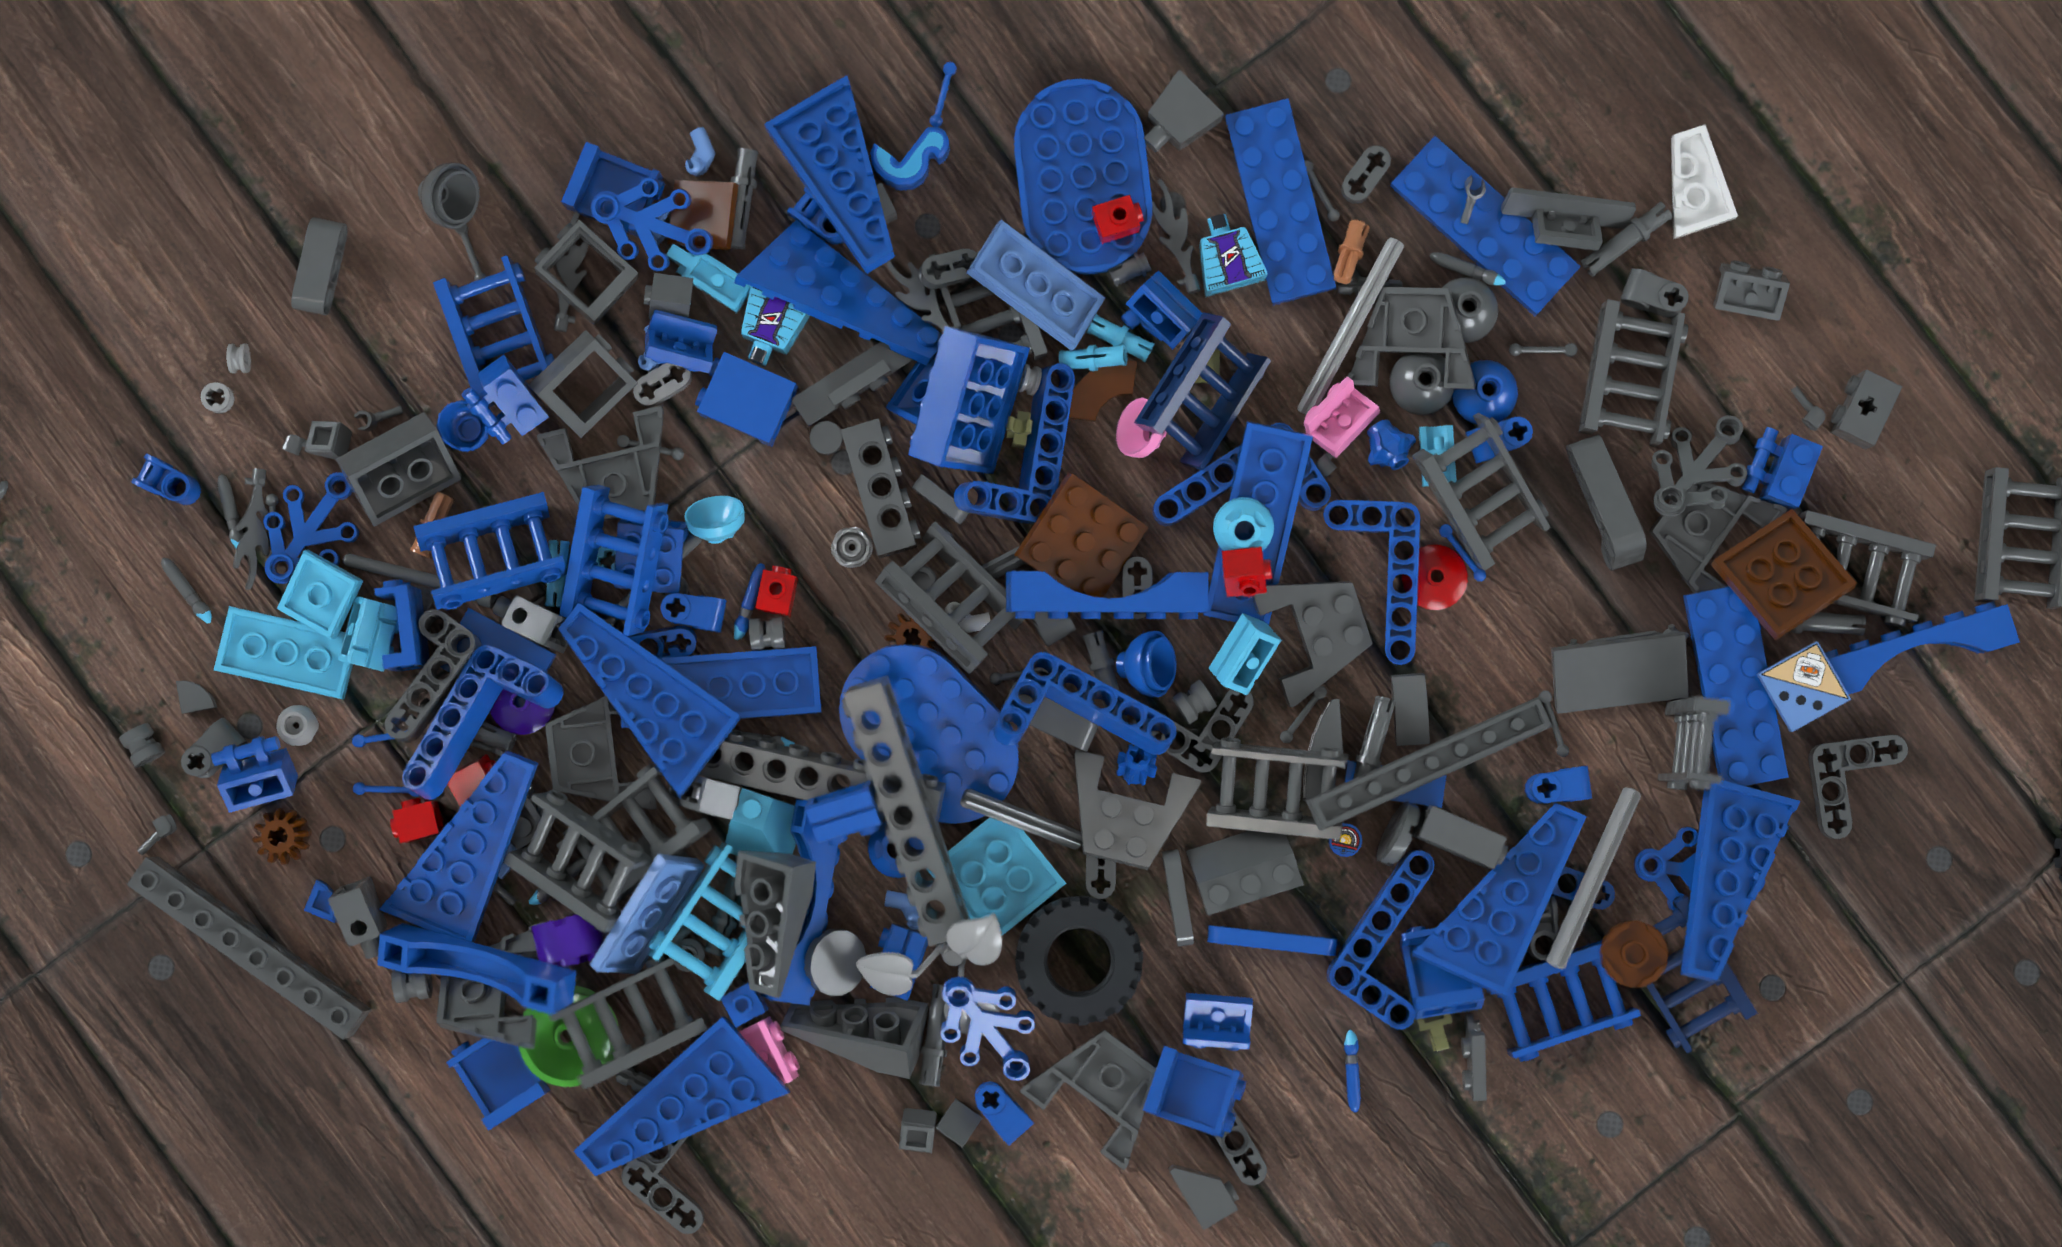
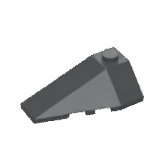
[735,851,816,998]
[780,997,929,1079]

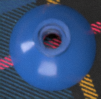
[1452,360,1518,425]
[1116,631,1176,697]

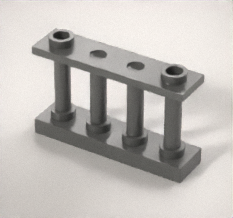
[927,251,1047,361]
[1578,299,1688,447]
[1412,413,1551,571]
[1974,467,2062,609]
[1798,510,1936,627]
[875,521,1025,675]
[1658,697,1730,790]
[1206,738,1349,840]
[556,764,713,904]
[504,790,653,933]
[548,954,708,1089]

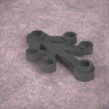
[1651,416,1747,517]

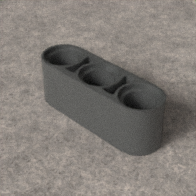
[291,217,348,316]
[1000,681,1099,752]

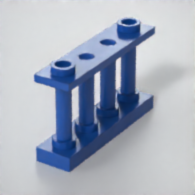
[433,255,555,407]
[559,485,669,636]
[413,492,567,610]
[1486,939,1641,1062]

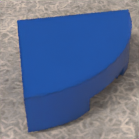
[304,879,337,923]

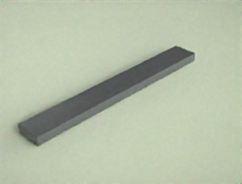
[1306,697,1553,831]

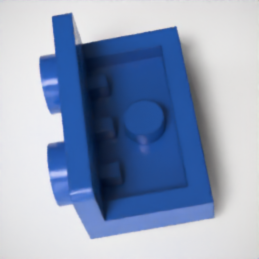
[645,310,717,373]
[1183,993,1253,1051]

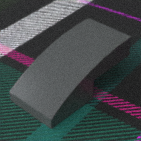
[1391,673,1430,746]

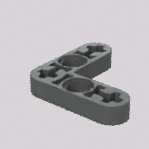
[1132,689,1254,773]
[1808,735,1908,839]
[621,1136,705,1234]

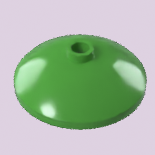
[518,986,619,1087]

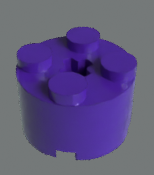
[531,914,604,967]

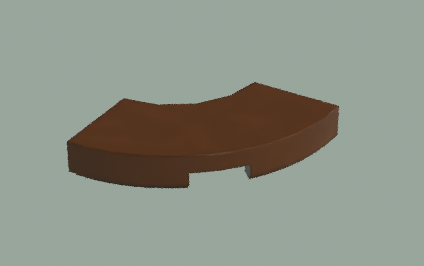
[1069,361,1138,422]

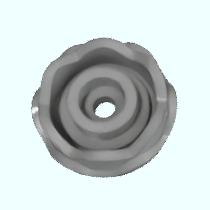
[831,527,873,568]
[276,705,319,746]

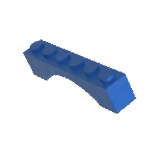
[1006,571,1208,619]
[1824,601,2020,695]
[760,799,840,1005]
[377,923,576,1015]

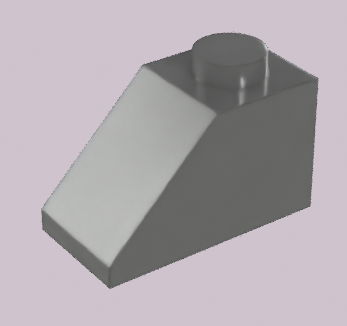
[1168,1164,1239,1230]

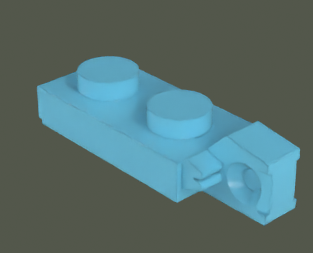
[666,244,751,313]

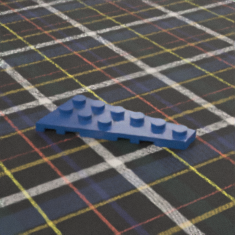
[764,75,895,274]
[734,220,943,365]
[558,603,741,798]
[379,751,538,943]
[1681,780,1800,982]
[1412,803,1587,998]
[574,1016,791,1176]

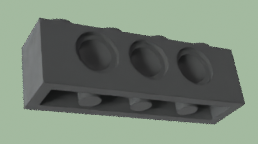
[841,418,921,559]

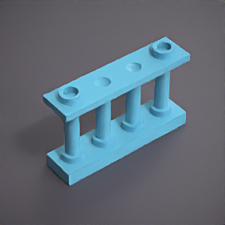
[648,842,748,1001]

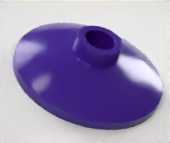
[490,674,555,735]

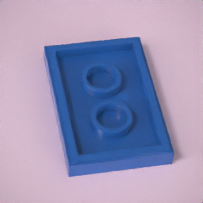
[440,607,557,708]

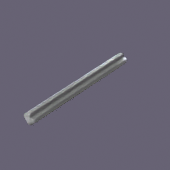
[1297,237,1404,415]
[1547,787,1641,969]

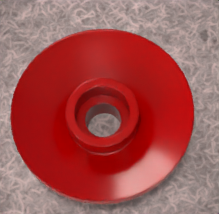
[1402,545,1468,610]

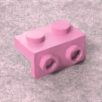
[1304,376,1380,458]
[739,1016,799,1084]

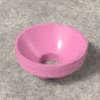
[1116,398,1167,458]

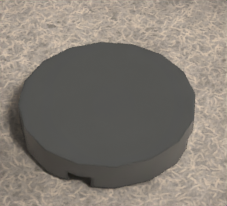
[1376,802,1420,866]
[804,929,866,996]

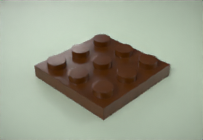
[1014,472,1149,598]
[1711,509,1857,641]

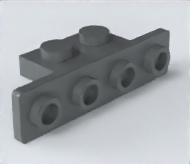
[1501,188,1636,250]
[792,342,913,426]

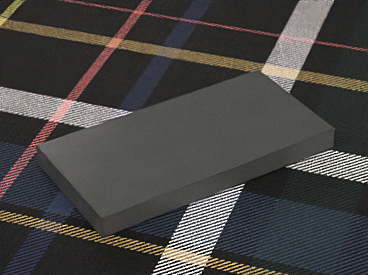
[1551,632,1689,714]

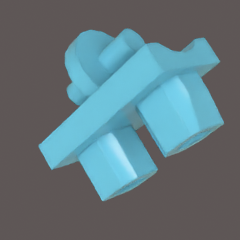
[1419,425,1457,487]

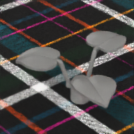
[857,913,1002,1036]

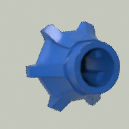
[1367,420,1416,470]

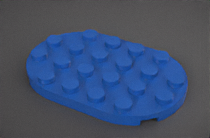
[1014,79,1152,275]
[839,644,1019,824]

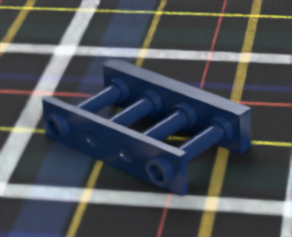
[1134,312,1271,470]
[1646,894,1758,1053]

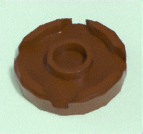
[1600,920,1668,987]

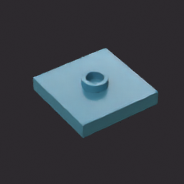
[277,550,364,640]

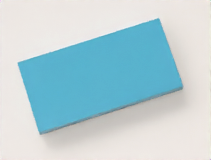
[214,606,353,700]

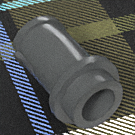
[1108,252,1152,287]

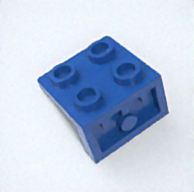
[614,519,689,594]

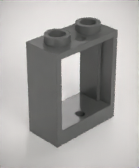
[534,220,639,326]
[529,330,638,438]
[1412,805,1508,869]

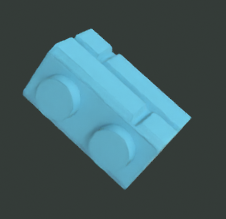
[338,596,399,672]
[1209,613,1282,695]

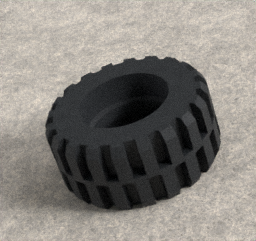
[1015,896,1143,1025]

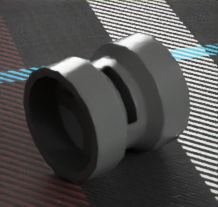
[749,616,786,651]
[1171,679,1217,724]
[119,723,165,768]
[391,970,433,1003]

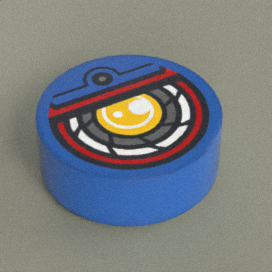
[1328,824,1362,857]

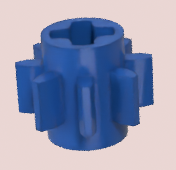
[1116,744,1157,786]

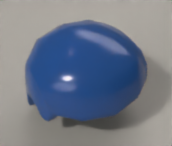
[436,400,489,452]

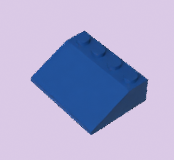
[908,326,1030,474]

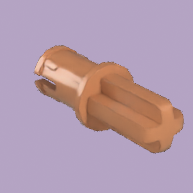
[1334,220,1370,284]
[410,492,454,558]

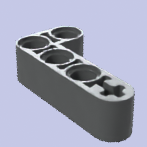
[1566,435,1647,571]
[385,609,482,743]

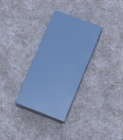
[966,220,1105,351]
[590,854,705,974]

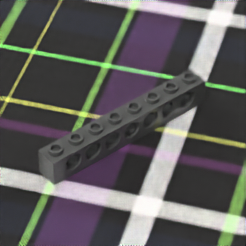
[842,675,970,946]
[698,730,946,822]
[126,857,372,1039]

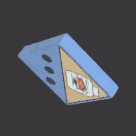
[1757,641,1851,732]

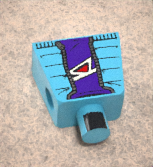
[1199,214,1268,297]
[741,286,810,366]

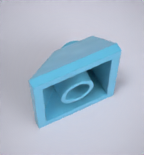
[725,788,796,856]

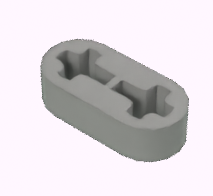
[633,363,692,407]

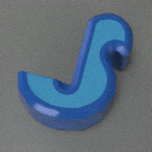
[870,127,950,190]

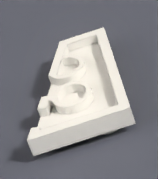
[1671,125,1738,240]

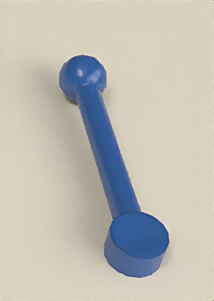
[930,62,956,127]
[1439,524,1486,582]
[352,730,407,748]
[353,782,419,797]

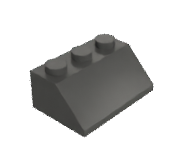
[336,412,461,527]
[1186,831,1304,915]

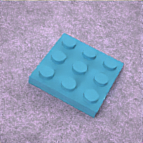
[926,817,1066,936]

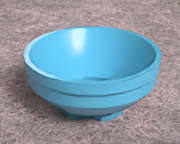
[684,496,745,544]
[1213,497,1274,551]

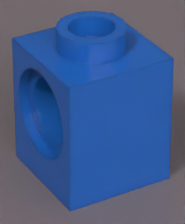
[721,983,769,1028]

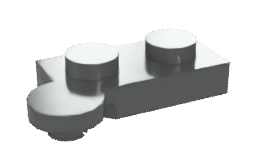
[1461,1013,1487,1101]

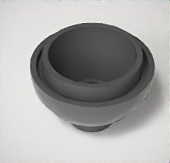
[418,162,479,229]
[1442,278,1498,343]
[1389,353,1454,415]

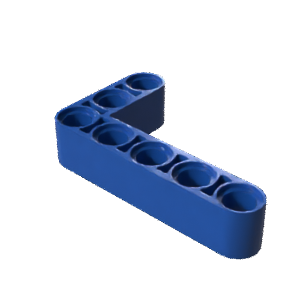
[954,363,1075,524]
[1153,423,1331,526]
[1323,500,1421,665]
[402,645,563,800]
[993,652,1177,755]
[1326,850,1434,1029]

